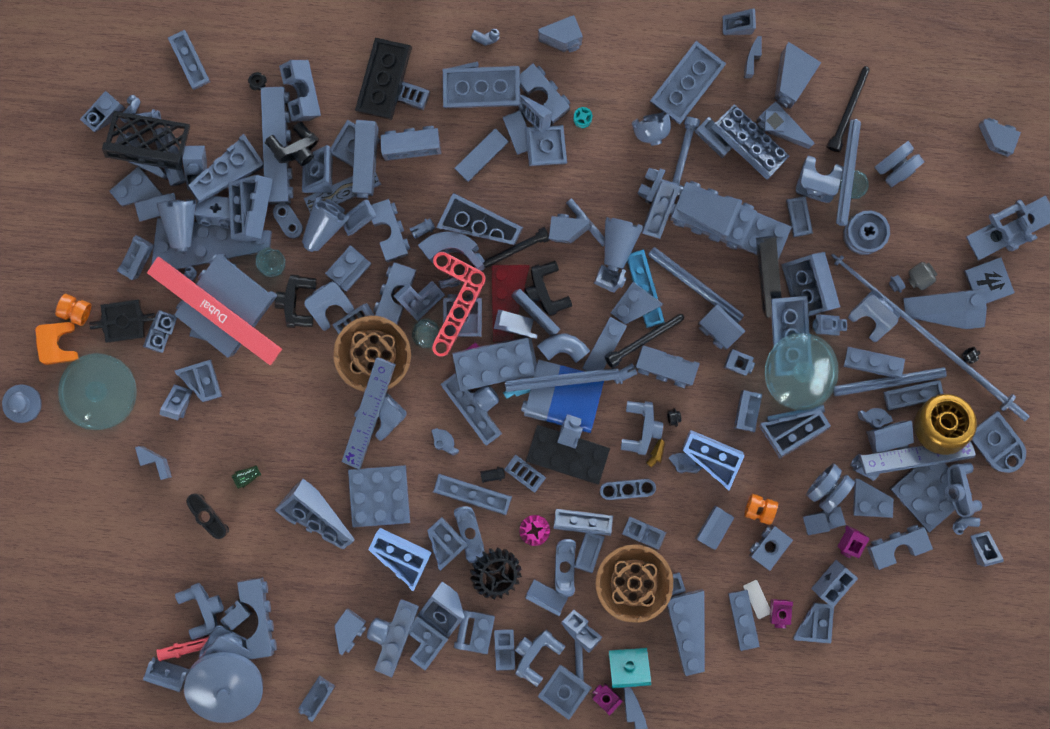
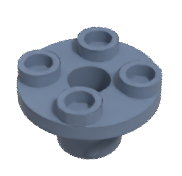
[2,385,42,423]

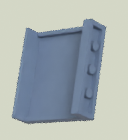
[174,253,278,358]

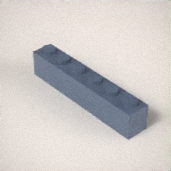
[261,87,294,204]

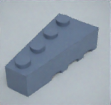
[436,193,524,245]
[667,589,705,676]

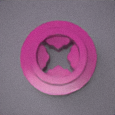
[519,515,550,546]

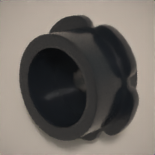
[248,72,267,91]
[962,347,981,364]
[667,408,681,427]

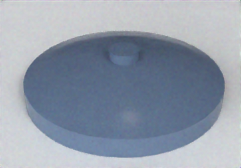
[184,652,263,723]

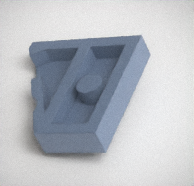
[109,167,163,206]
[611,282,663,324]
[175,360,222,402]
[853,478,894,518]

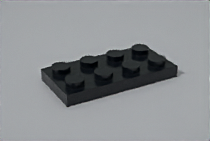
[355,38,412,120]
[525,425,610,485]

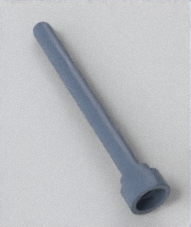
[672,116,701,203]

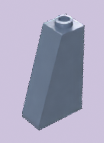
[352,120,379,199]

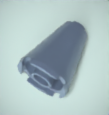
[302,197,349,252]
[157,199,196,252]
[604,217,643,272]

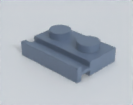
[325,245,371,292]

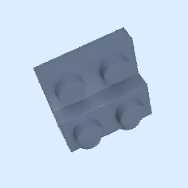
[443,294,482,337]

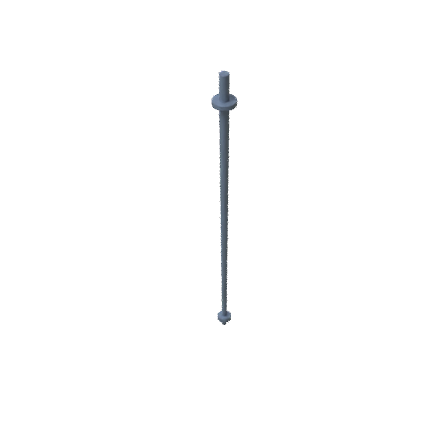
[831,254,1030,422]

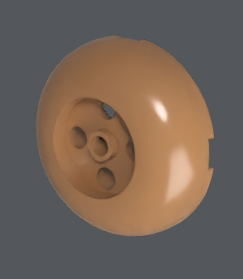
[333,316,411,391]
[596,545,673,623]

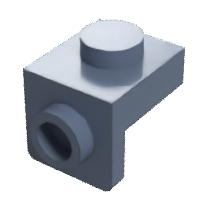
[594,265,626,293]

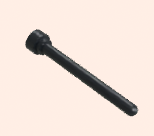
[826,66,870,153]
[472,226,550,268]
[604,314,684,369]

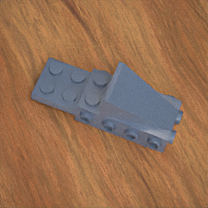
[670,181,792,259]

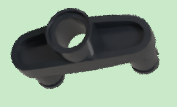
[264,122,319,166]
[525,260,572,317]
[275,274,317,328]
[186,493,229,539]

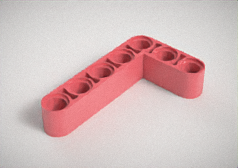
[432,252,486,357]

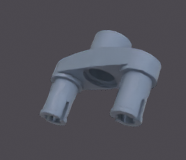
[621,401,663,455]
[945,462,982,518]
[175,583,224,640]
[515,630,565,687]

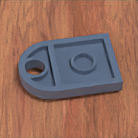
[971,411,1026,473]

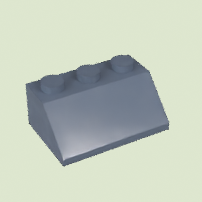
[381,126,441,161]
[781,252,840,316]

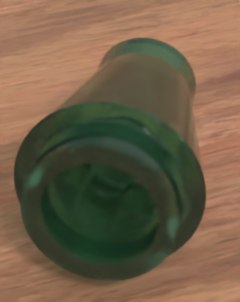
[231,465,261,489]

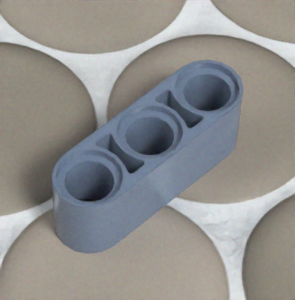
[599,479,656,500]

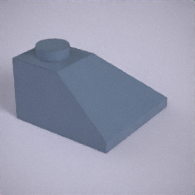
[417,582,465,638]

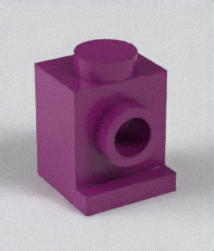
[837,525,870,559]
[770,599,793,628]
[592,683,623,716]

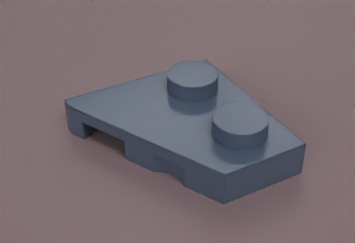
[427,517,468,571]
[793,602,834,643]

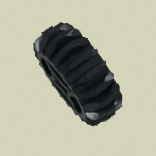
[470,547,522,600]

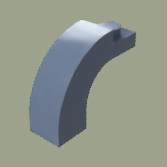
[418,232,485,271]

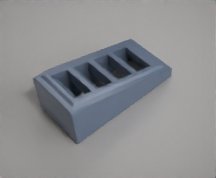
[398,82,430,111]
[518,94,552,132]
[332,303,375,334]
[504,454,546,493]

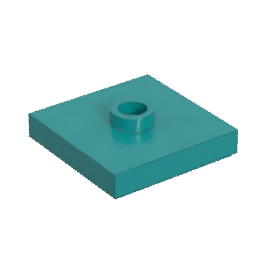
[609,648,651,688]

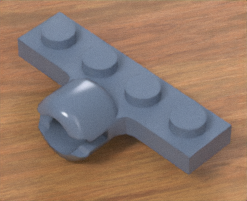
[440,373,502,446]
[367,599,419,677]

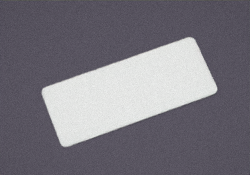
[743,580,770,619]

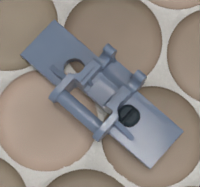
[966,196,1050,260]

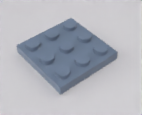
[890,463,972,533]
[348,465,410,528]

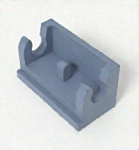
[695,117,732,158]
[117,235,154,280]
[734,390,762,432]
[143,657,189,692]
[298,675,335,722]

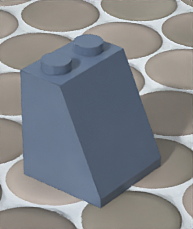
[774,42,821,108]

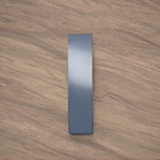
[623,687,648,729]

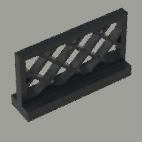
[102,111,190,171]

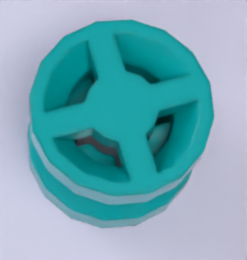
[573,107,593,128]

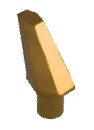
[646,439,665,468]

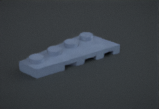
[188,134,264,203]

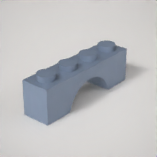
[237,577,277,659]

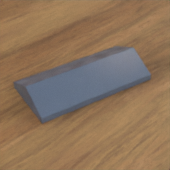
[771,296,812,376]

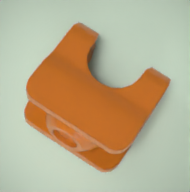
[35,322,79,365]

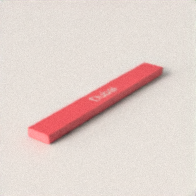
[147,257,283,365]

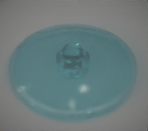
[765,333,839,410]
[58,353,137,430]

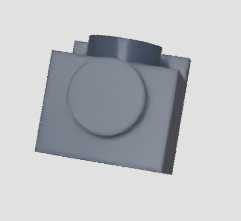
[723,349,755,376]
[557,414,583,449]
[220,599,253,630]

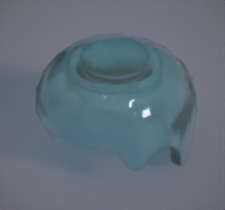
[839,170,869,200]
[256,247,286,277]
[411,318,440,348]

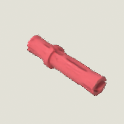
[157,636,210,662]

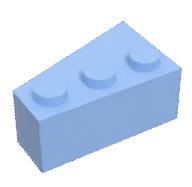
[683,430,745,490]
[368,528,432,591]

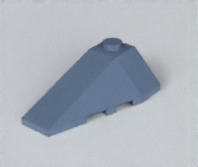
[903,289,987,329]
[275,479,355,549]

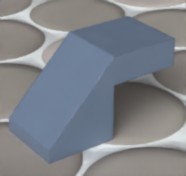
[135,446,172,480]

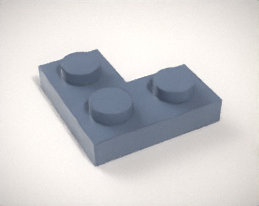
[394,281,445,321]
[409,616,449,670]

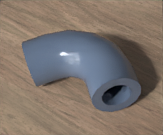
[537,333,590,363]

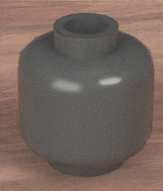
[907,262,938,290]

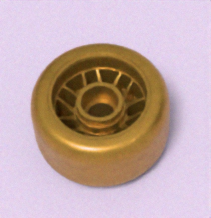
[914,394,977,455]

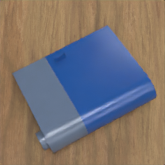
[521,359,604,433]

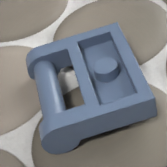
[453,610,495,654]

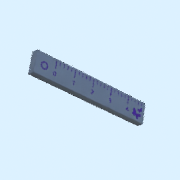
[342,357,396,469]
[859,441,976,476]

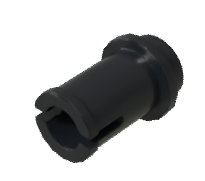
[480,466,505,483]

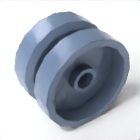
[874,141,925,188]
[843,210,890,255]
[806,464,855,513]

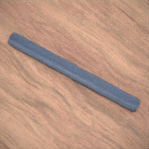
[836,119,861,226]
[648,247,744,323]
[833,367,947,396]
[505,368,620,392]

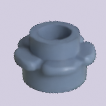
[889,275,906,293]

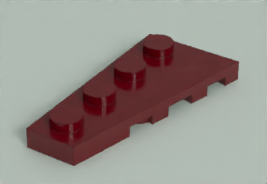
[492,265,530,342]

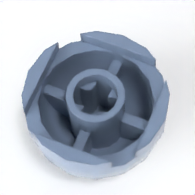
[632,112,671,146]

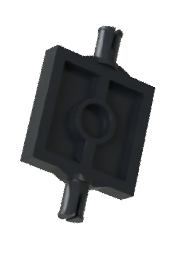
[89,299,156,343]

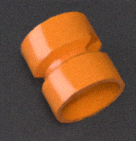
[55,293,92,326]
[744,493,778,525]

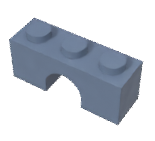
[279,60,321,121]
[520,64,570,125]
[371,199,410,262]
[373,262,417,325]
[867,525,933,570]

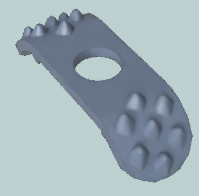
[454,506,485,563]
[555,539,576,597]

